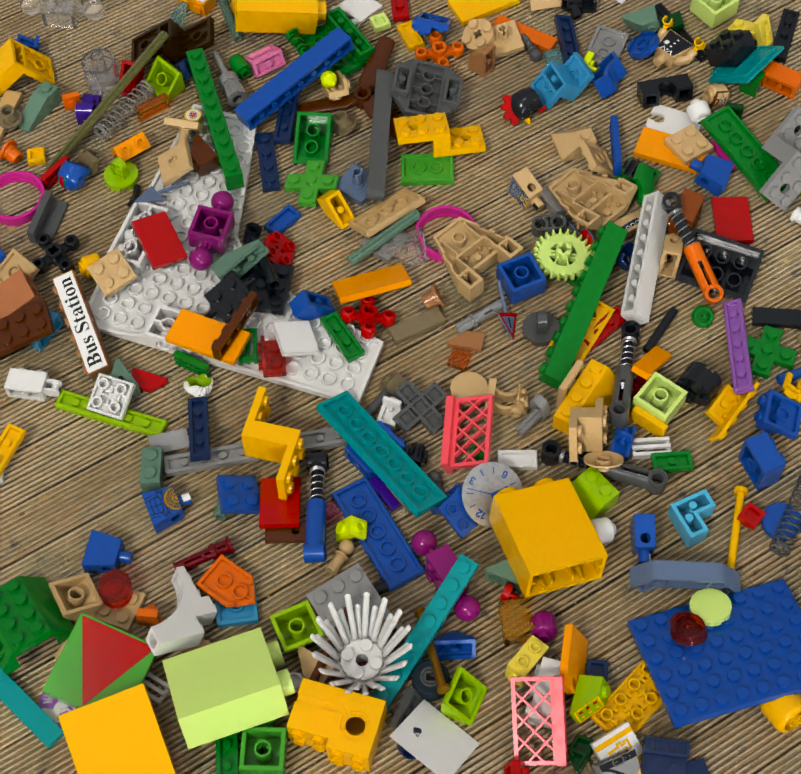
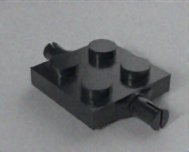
[204,272,257,324]

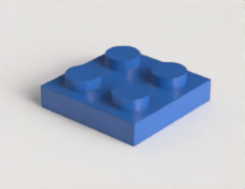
[216,474,260,514]

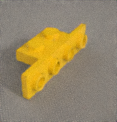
[704,381,760,442]

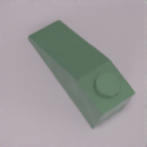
[17,80,62,134]
[210,239,270,280]

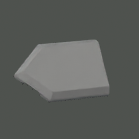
[587,25,630,66]

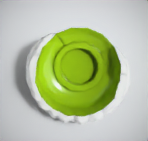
[183,374,213,397]

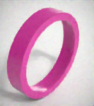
[0,171,45,226]
[415,206,475,262]

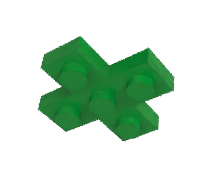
[747,325,797,380]

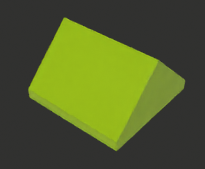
[143,55,185,103]
[441,666,488,726]

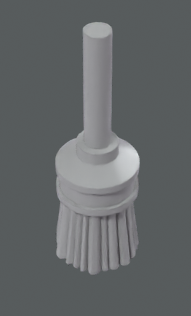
[212,51,249,108]

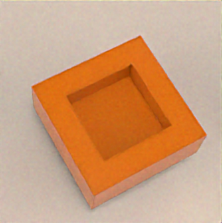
[61,91,81,111]

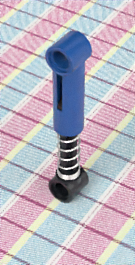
[303,452,329,564]

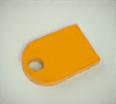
[560,624,588,694]

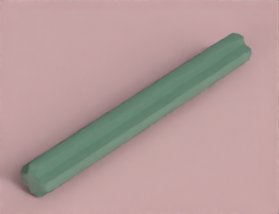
[347,209,420,265]

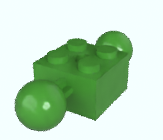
[239,718,288,774]

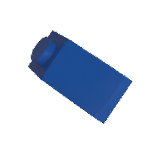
[289,290,335,321]

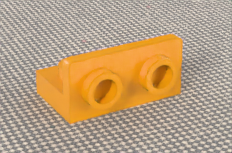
[109,131,151,162]

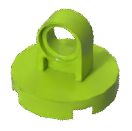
[103,157,139,192]

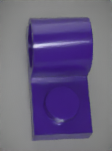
[75,94,102,126]

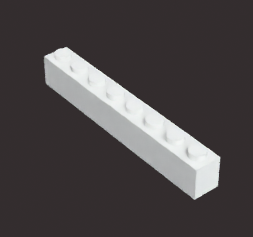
[620,191,671,325]

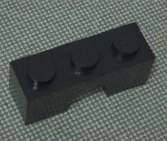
[636,73,693,108]

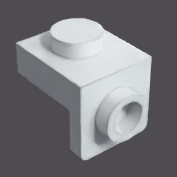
[376,396,402,430]

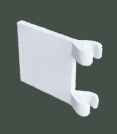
[330,0,383,28]

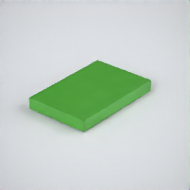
[401,153,454,186]

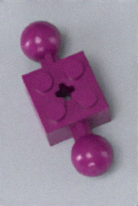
[188,191,235,271]
[411,529,481,622]

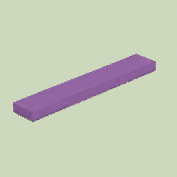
[723,298,755,395]

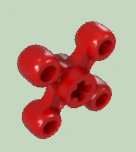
[340,296,396,339]

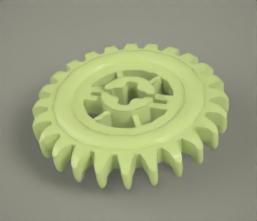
[533,228,592,281]

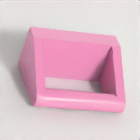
[244,44,286,78]

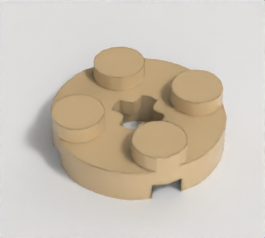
[462,19,496,52]

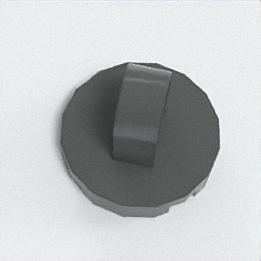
[522,311,560,347]

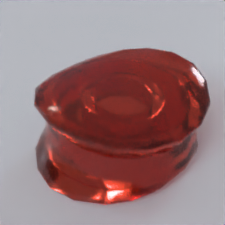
[98,569,133,609]
[670,612,707,646]

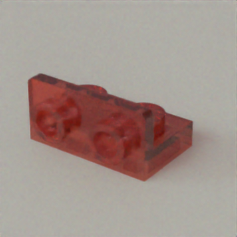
[257,336,287,378]

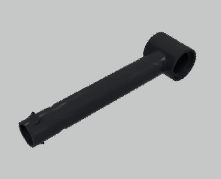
[242,223,280,289]

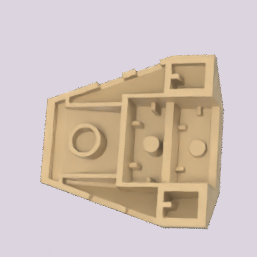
[548,168,638,230]

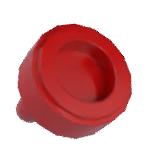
[499,583,520,604]

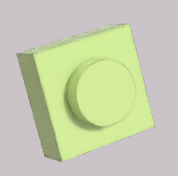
[369,12,391,33]

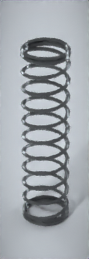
[769,475,801,557]

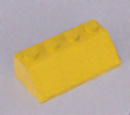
[552,358,615,435]

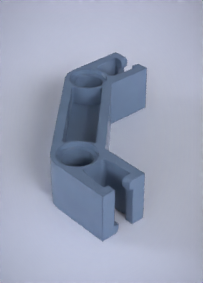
[630,560,741,594]

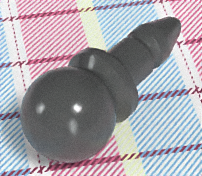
[522,33,542,62]
[427,471,445,494]

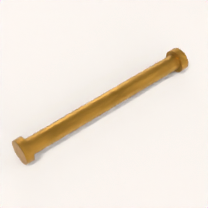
[414,607,450,695]

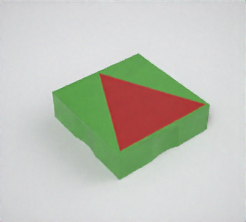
[42,612,157,708]

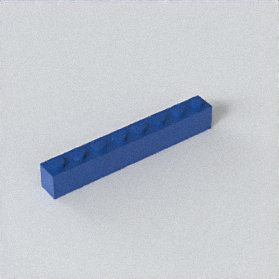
[234,27,354,131]

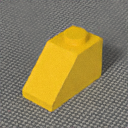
[317,190,355,230]

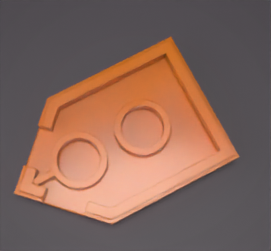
[195,554,256,608]

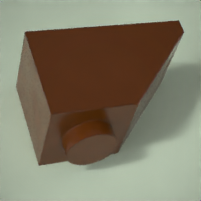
[190,134,219,177]

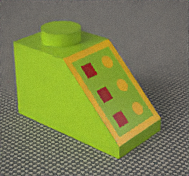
[569,675,611,724]

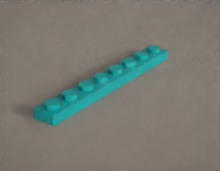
[370,554,480,710]

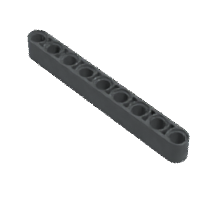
[366,69,394,201]

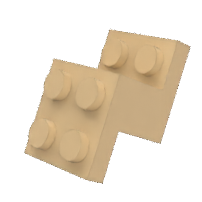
[568,398,608,462]

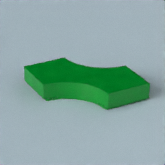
[633,162,655,206]

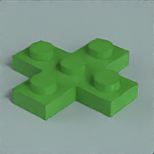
[284,160,340,207]

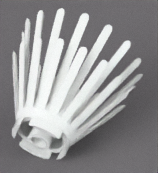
[310,592,412,695]

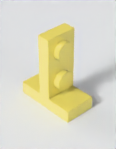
[727,13,773,46]

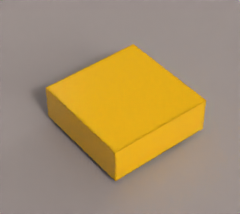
[27,147,46,166]

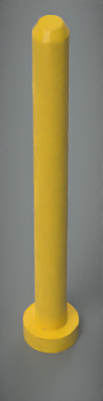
[727,486,748,570]

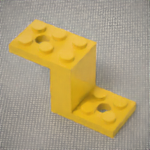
[0,38,55,96]
[241,386,305,501]

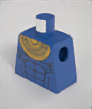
[141,487,192,534]

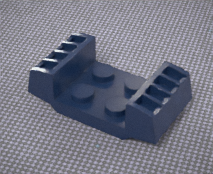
[640,734,690,774]

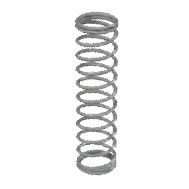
[93,80,155,141]

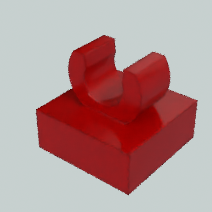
[737,502,766,530]
[504,760,530,774]

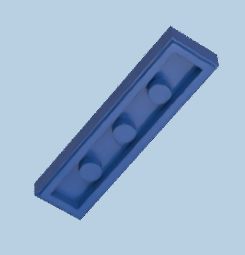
[609,115,622,176]

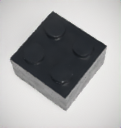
[704,29,756,67]

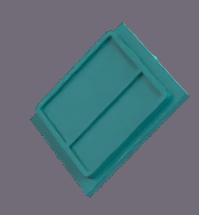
[708,46,785,84]

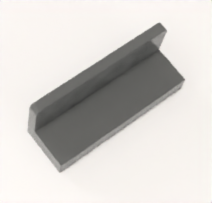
[27,190,69,244]

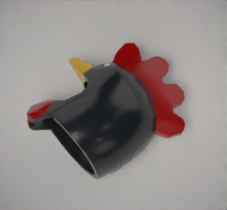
[500,87,547,126]

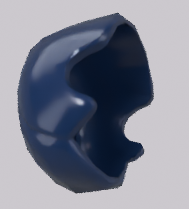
[616,242,634,272]

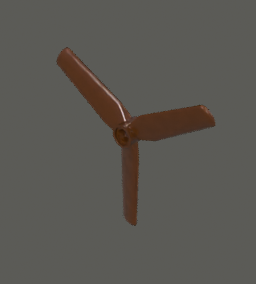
[296,36,416,148]

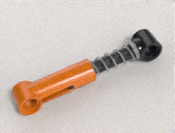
[661,191,724,305]

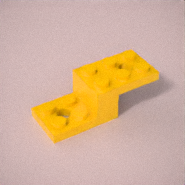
[393,112,486,158]

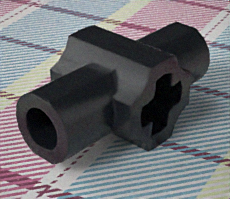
[561,0,583,20]

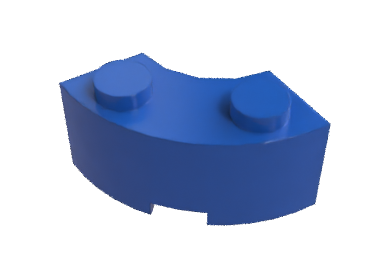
[592,51,627,99]

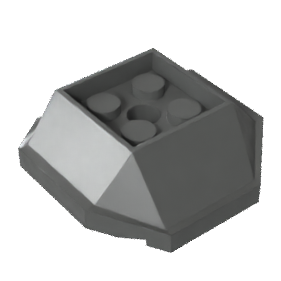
[390,59,464,117]

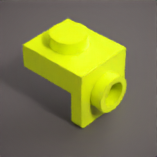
[335,515,367,543]

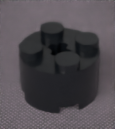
[675,362,722,406]

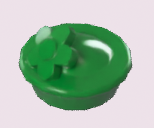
[691,305,714,328]

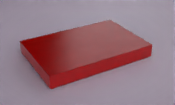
[711,197,754,244]
[131,211,188,270]
[259,477,301,529]

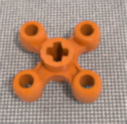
[415,31,464,68]

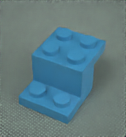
[530,52,595,110]

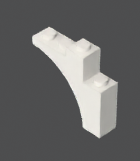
[145,566,217,656]

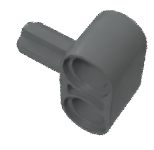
[531,214,566,250]

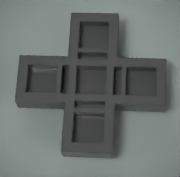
[392,379,448,436]

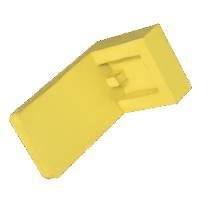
[505,635,549,688]

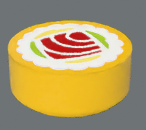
[184,108,202,123]

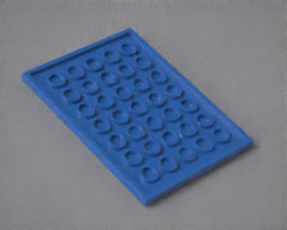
[627,579,801,729]

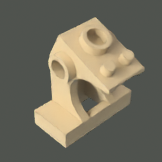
[484,378,531,421]

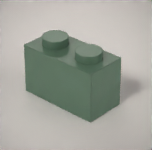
[139,447,165,493]

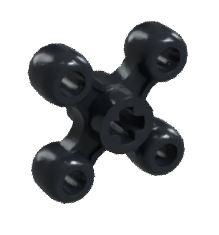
[32,233,80,274]

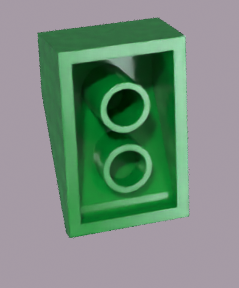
[293,111,335,166]

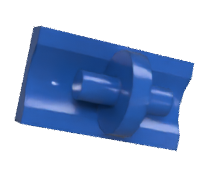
[610,426,637,460]

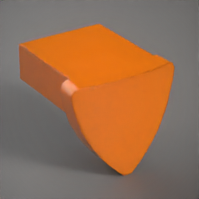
[136,603,162,626]

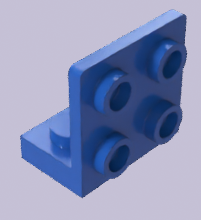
[430,482,478,538]

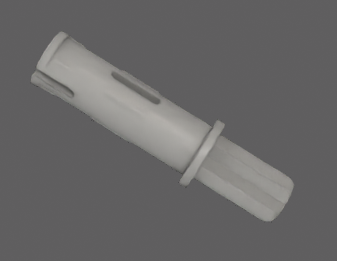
[455,299,503,334]

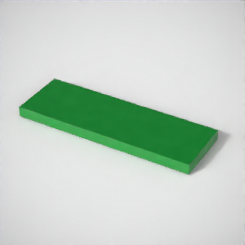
[700,105,787,201]

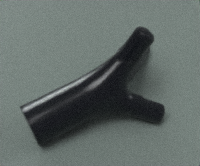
[127,184,141,206]

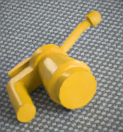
[782,372,801,403]

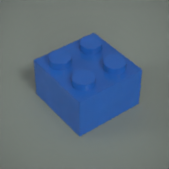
[496,252,546,305]
[738,432,786,490]

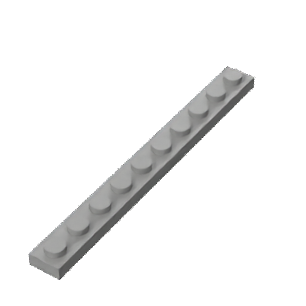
[164,427,348,477]

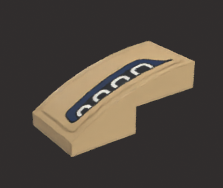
[614,211,641,238]

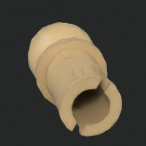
[325,539,355,575]

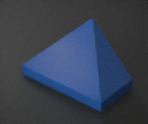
[433,630,476,660]

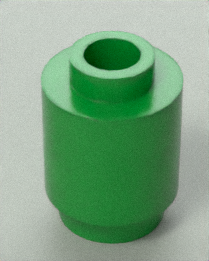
[229,54,252,79]

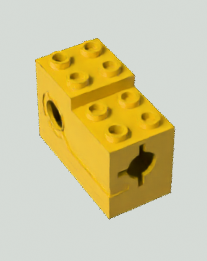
[286,678,387,772]

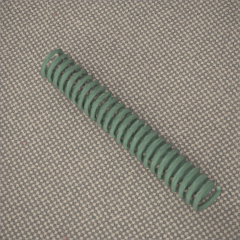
[218,0,243,42]

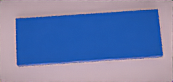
[331,476,425,592]

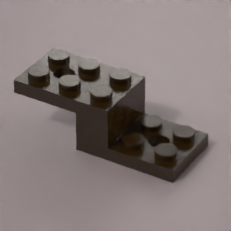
[131,16,214,63]

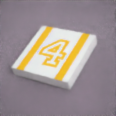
[590,721,643,766]

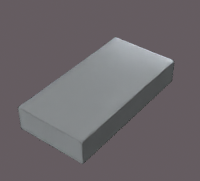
[148,428,189,453]

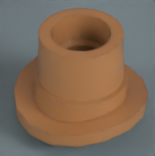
[421,283,446,310]

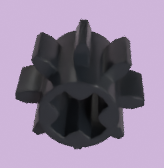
[623,158,641,179]
[405,443,429,467]

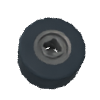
[411,659,450,702]

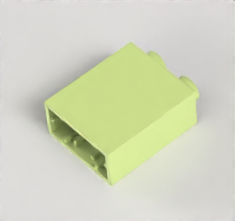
[162,627,295,750]

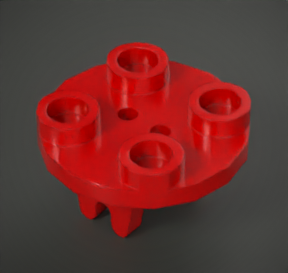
[263,231,296,265]

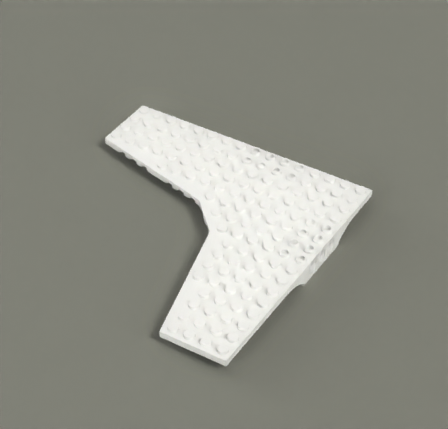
[89,104,384,404]

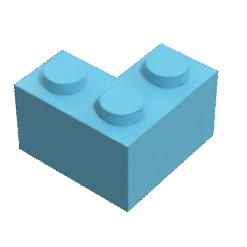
[667,489,716,548]

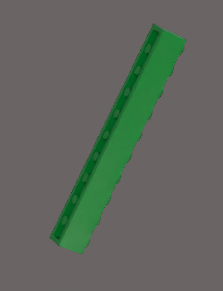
[186,48,244,191]
[537,221,628,390]

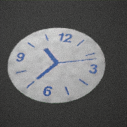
[462,462,523,528]

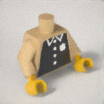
[653,15,706,69]

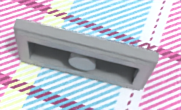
[540,186,568,215]

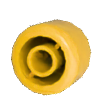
[760,693,801,733]

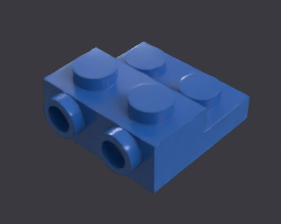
[411,11,453,36]
[754,389,801,440]

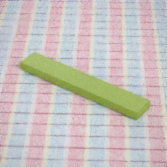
[55,389,168,436]

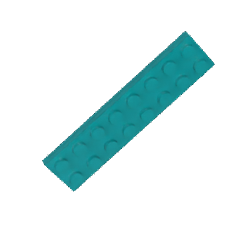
[316,391,447,518]

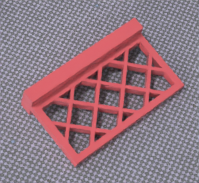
[440,394,494,474]
[510,675,568,766]

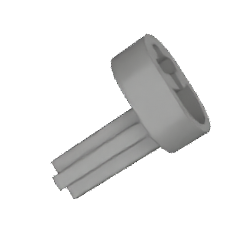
[515,394,551,436]

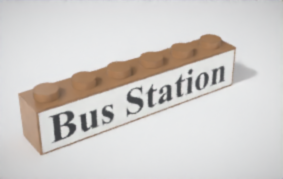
[52,270,113,380]

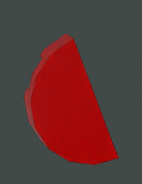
[131,368,169,393]

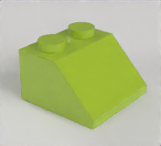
[572,467,620,520]
[269,600,324,653]

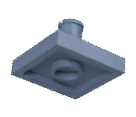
[338,163,368,207]

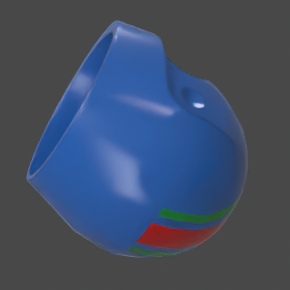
[58,160,91,191]

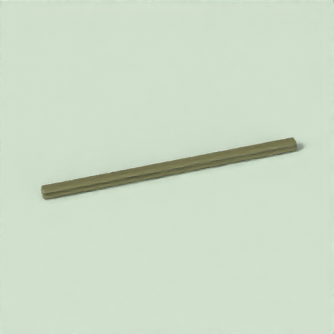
[45,30,169,170]

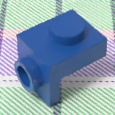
[16,34,41,52]

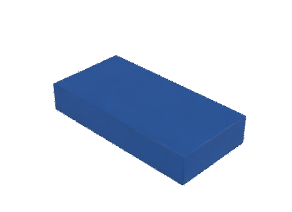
[263,204,302,234]

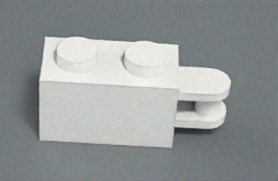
[4,368,63,402]

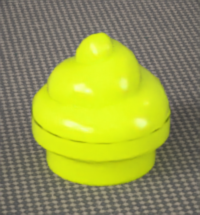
[320,71,337,88]

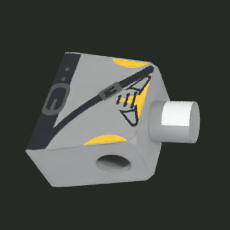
[592,748,642,774]

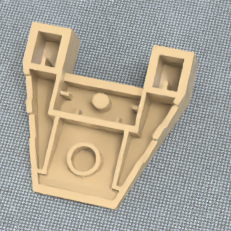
[433,216,524,303]

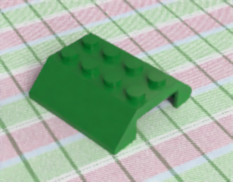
[285,7,375,79]
[0,576,74,674]

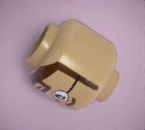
[703,84,730,107]

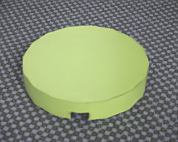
[689,588,732,626]

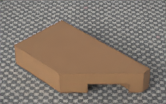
[447,330,485,353]

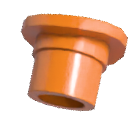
[0,139,23,165]

